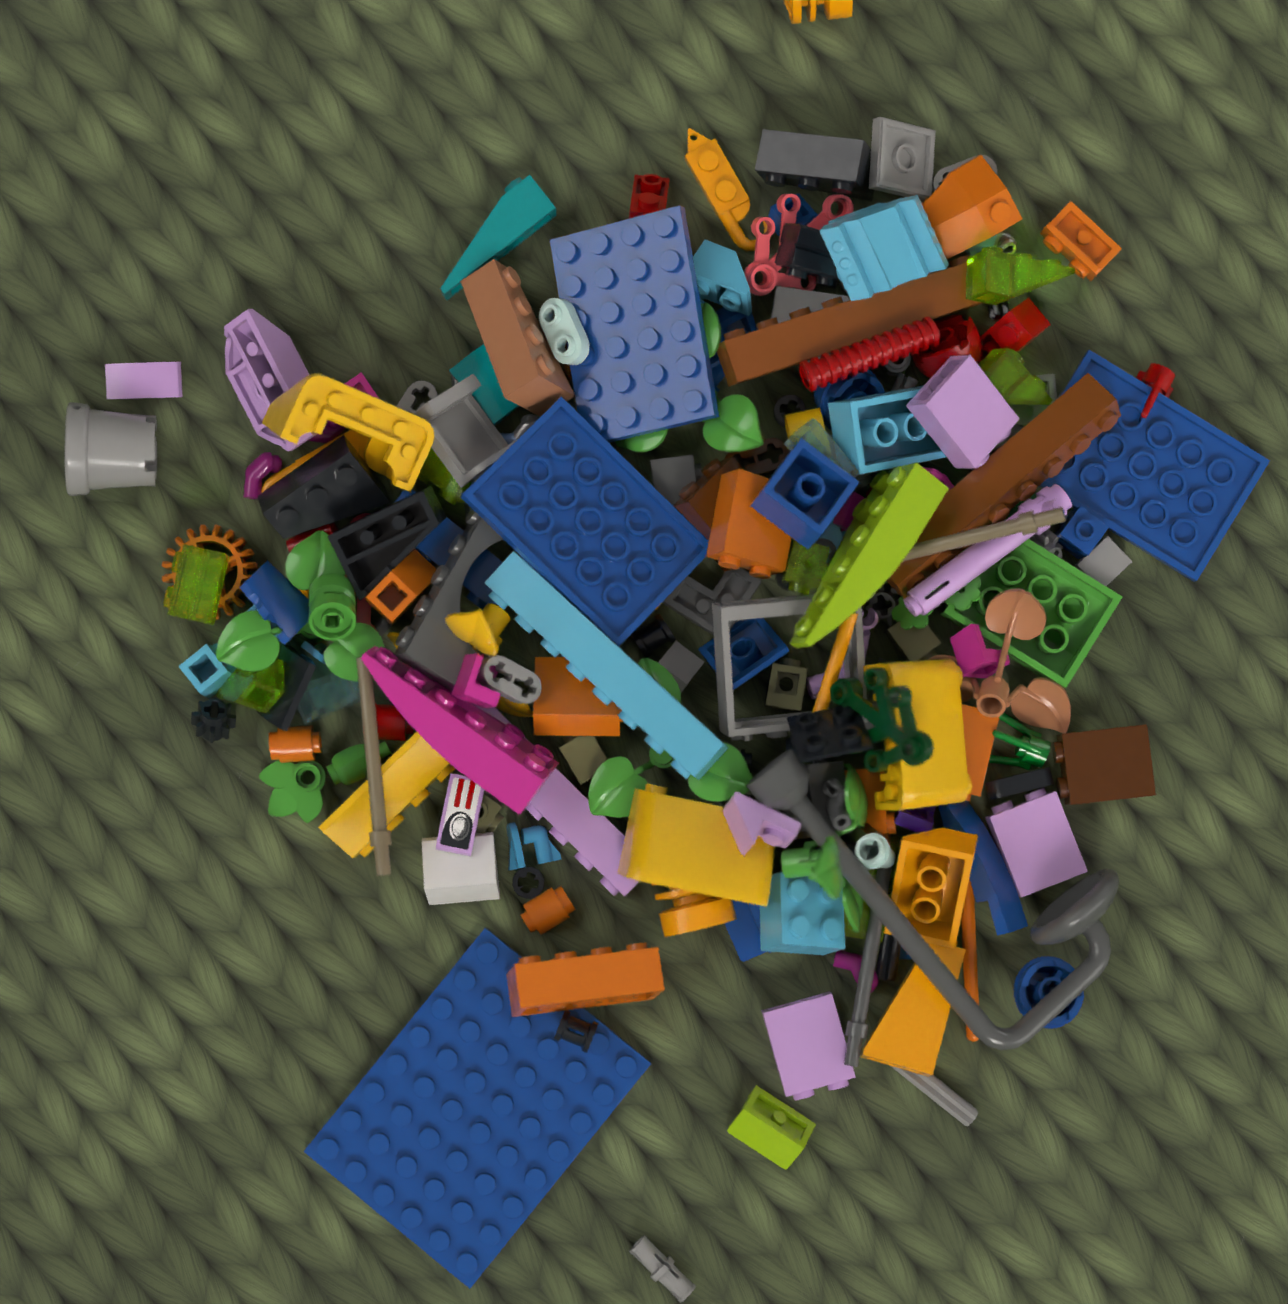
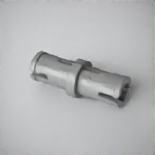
[629,1235,696,1303]

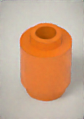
[269,725,322,763]
[520,886,576,935]

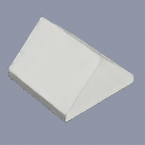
[422,832,500,905]

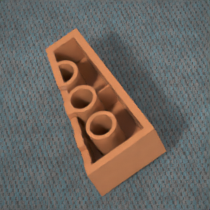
[460,259,575,417]

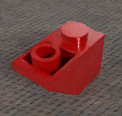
[629,174,670,219]
[977,298,1051,377]

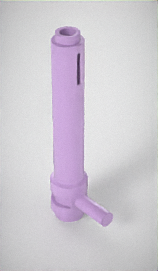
[903,484,1072,617]

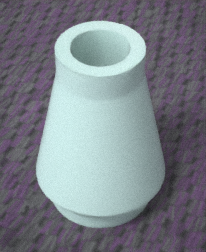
[855,833,896,869]

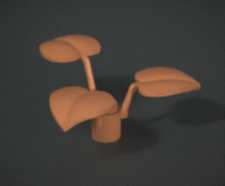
[927,589,1071,734]

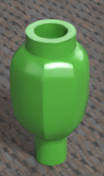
[326,741,391,785]

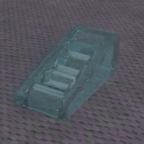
[784,418,860,478]

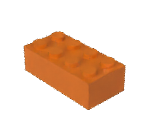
[506,943,664,1017]

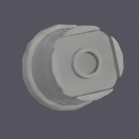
[65,402,157,496]

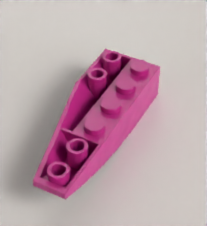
[361,646,559,815]

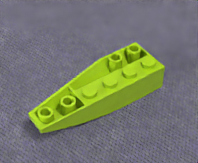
[790,462,949,648]

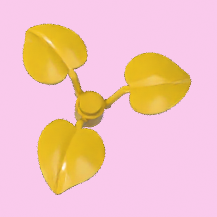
[386,603,533,717]

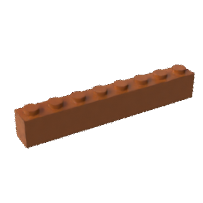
[717,255,996,387]
[886,373,1121,599]

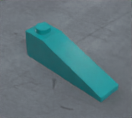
[440,175,557,300]

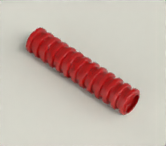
[799,316,940,392]

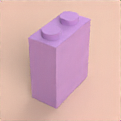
[906,355,1019,469]
[985,787,1088,897]
[761,991,855,1100]

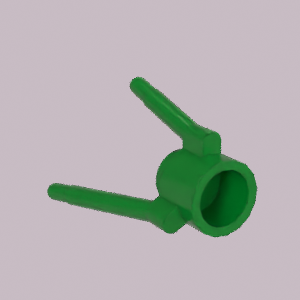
[989,713,1051,770]

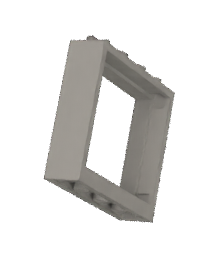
[712,593,868,741]

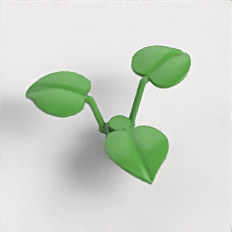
[615,302,764,452]
[216,531,385,682]
[588,658,753,818]
[781,764,868,933]

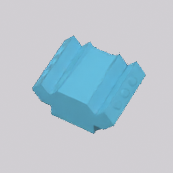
[819,195,949,301]

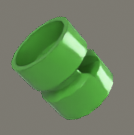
[309,573,356,641]

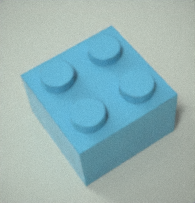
[760,872,845,955]

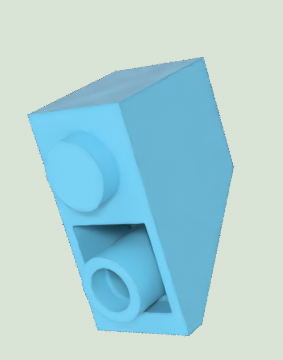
[693,239,752,316]

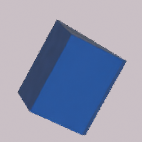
[698,618,790,691]

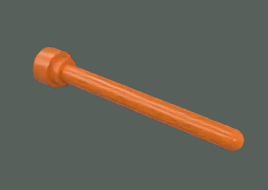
[961,878,979,1042]

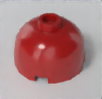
[910,315,982,378]

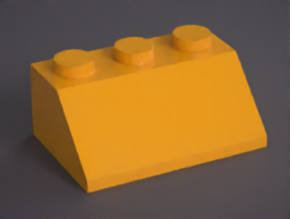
[884,828,978,949]

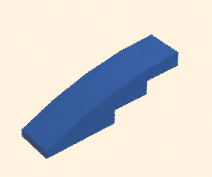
[938,800,1028,935]

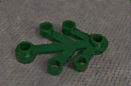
[830,667,933,773]

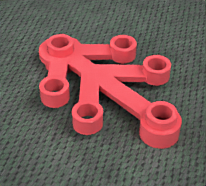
[744,193,853,296]

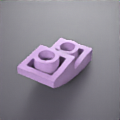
[105,362,183,399]

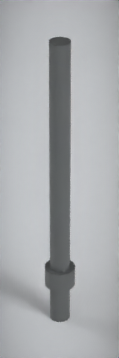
[844,865,893,1067]

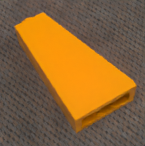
[860,941,966,1077]

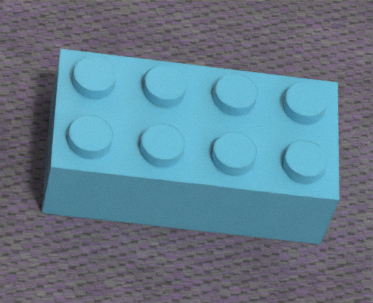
[828,385,946,474]

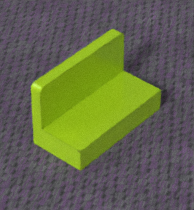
[727,1085,816,1170]

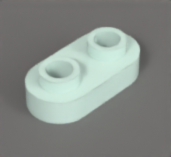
[539,298,590,365]

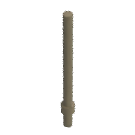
[902,507,1066,562]
[356,657,392,876]

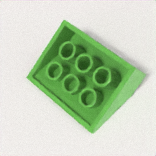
[940,539,1122,688]

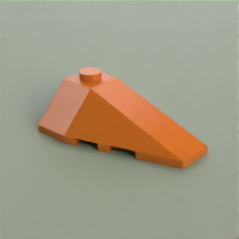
[921,155,1022,259]

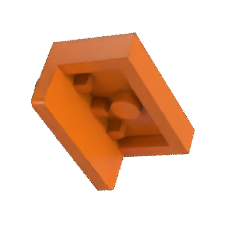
[1040,201,1122,281]

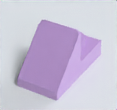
[722,792,802,856]

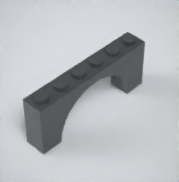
[394,509,503,692]

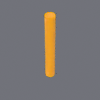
[812,612,858,712]

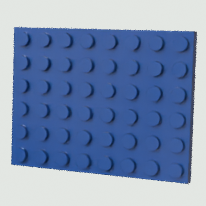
[303,927,651,1289]

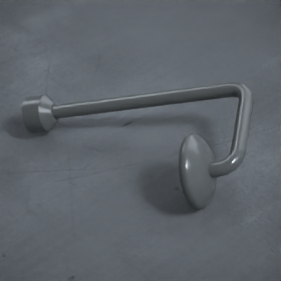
[746,749,1119,1050]

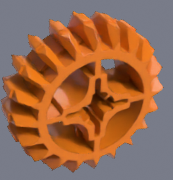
[162,525,258,620]

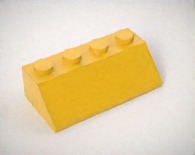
[318,732,456,858]

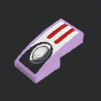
[436,773,484,856]

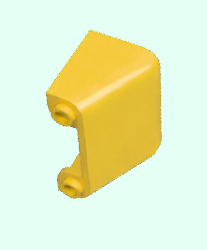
[262,373,434,492]
[863,659,972,810]
[617,783,775,906]

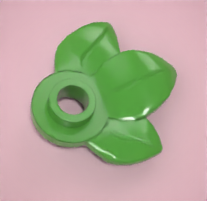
[259,761,326,823]

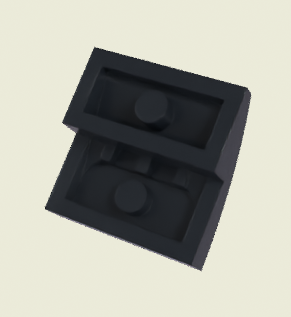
[252,643,316,731]

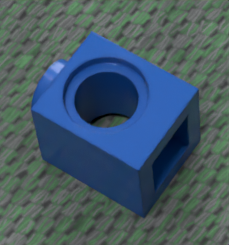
[1054,506,1109,559]

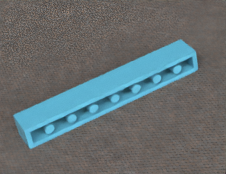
[485,551,729,780]

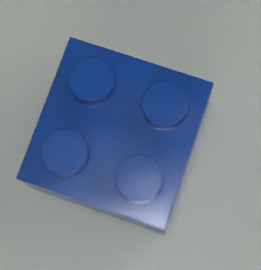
[750,438,859,549]

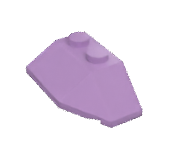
[224,309,317,452]

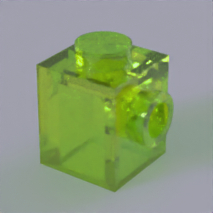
[781,540,830,596]

